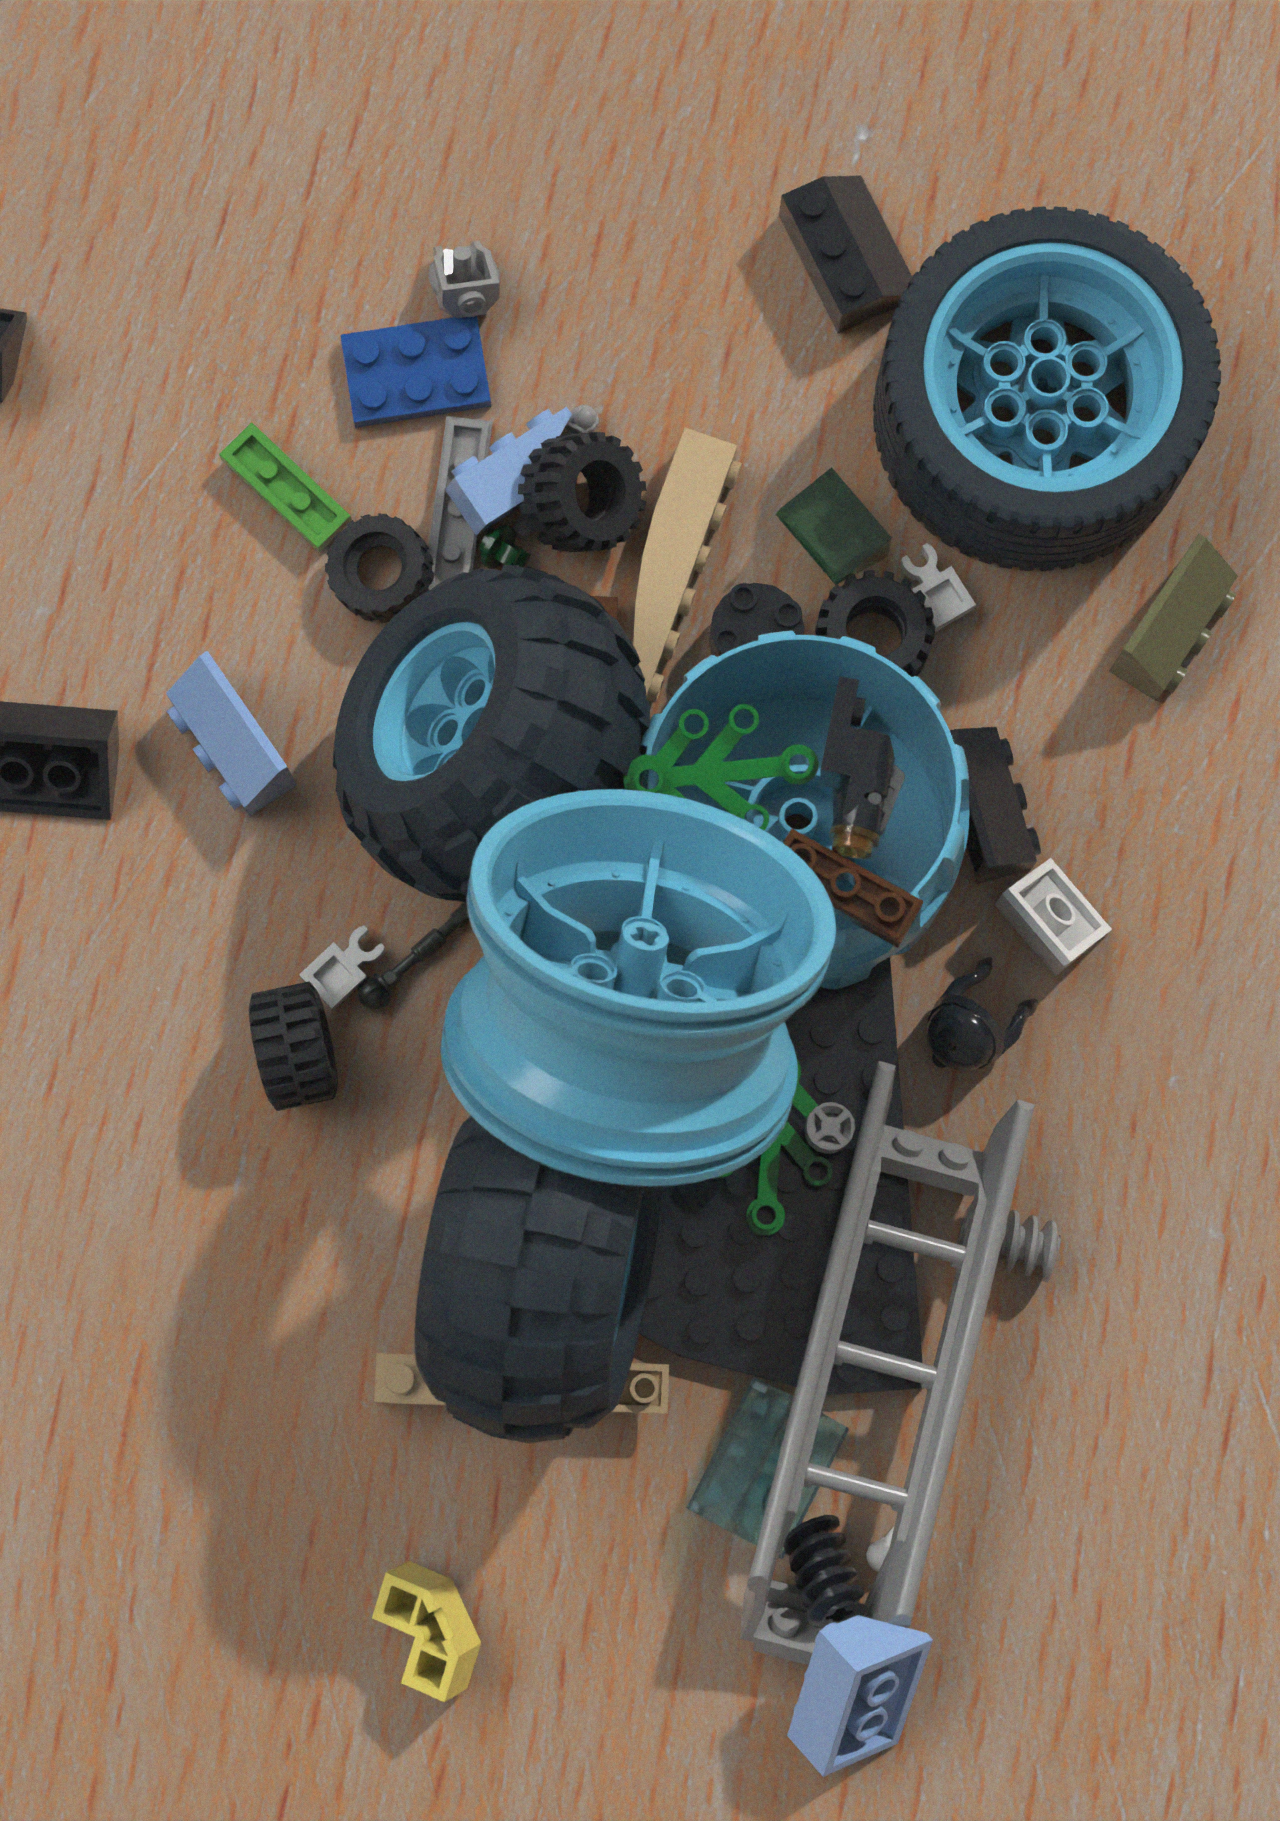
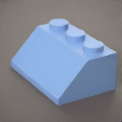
[166,651,296,816]
[787,1615,933,1777]

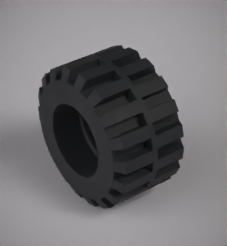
[518,432,647,552]
[815,570,935,677]
[249,981,338,1111]

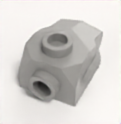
[428,241,500,318]

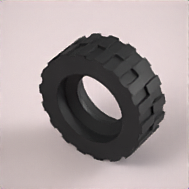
[325,513,434,623]

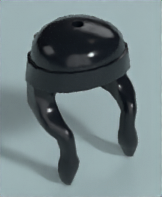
[927,957,1038,1071]

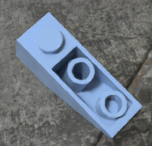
[445,407,572,536]

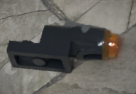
[819,676,905,859]

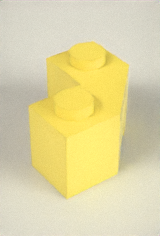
[372,1561,481,1702]

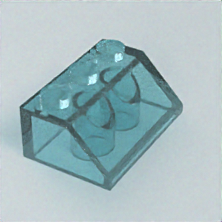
[686,1377,849,1559]

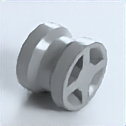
[804,1102,855,1154]

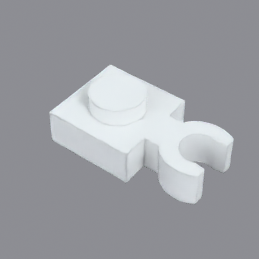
[900,543,976,632]
[299,925,386,1011]

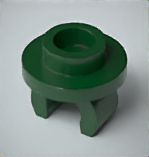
[480,525,531,569]

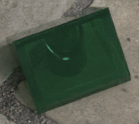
[775,467,892,585]

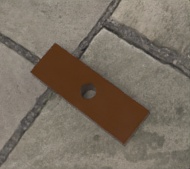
[783,828,924,948]

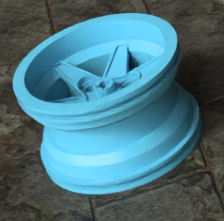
[440,789,836,1186]

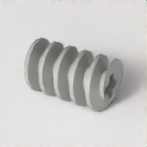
[956,1201,1061,1283]

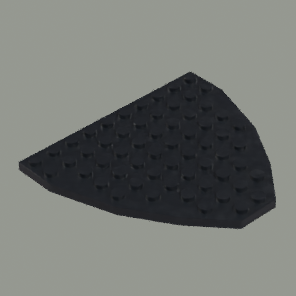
[639,957,923,1395]

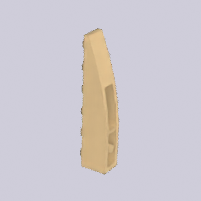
[633,427,742,703]
[374,1353,670,1414]

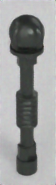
[358,902,470,1009]

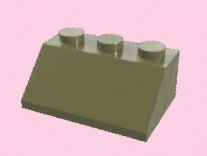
[1109,533,1238,701]

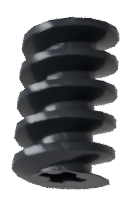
[783,1515,869,1629]

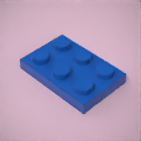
[340,316,492,428]

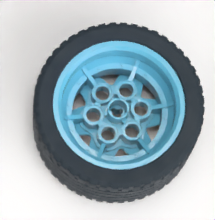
[873,206,1221,571]

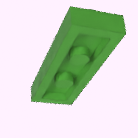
[219,422,352,553]

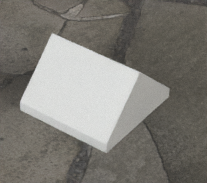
[995,858,1112,976]

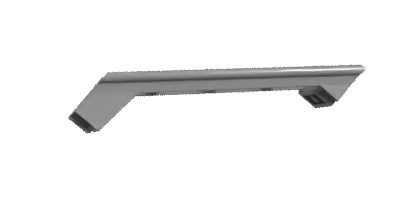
[740,1061,1035,1665]

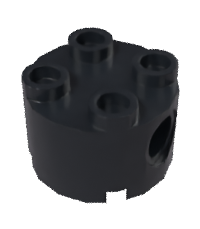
[709,583,804,657]

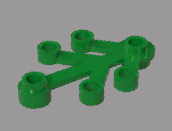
[624,704,819,830]
[716,1059,833,1236]

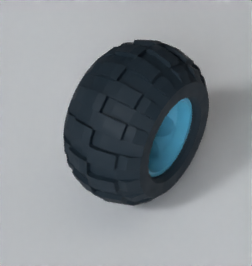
[333,565,650,902]
[415,1116,662,1443]

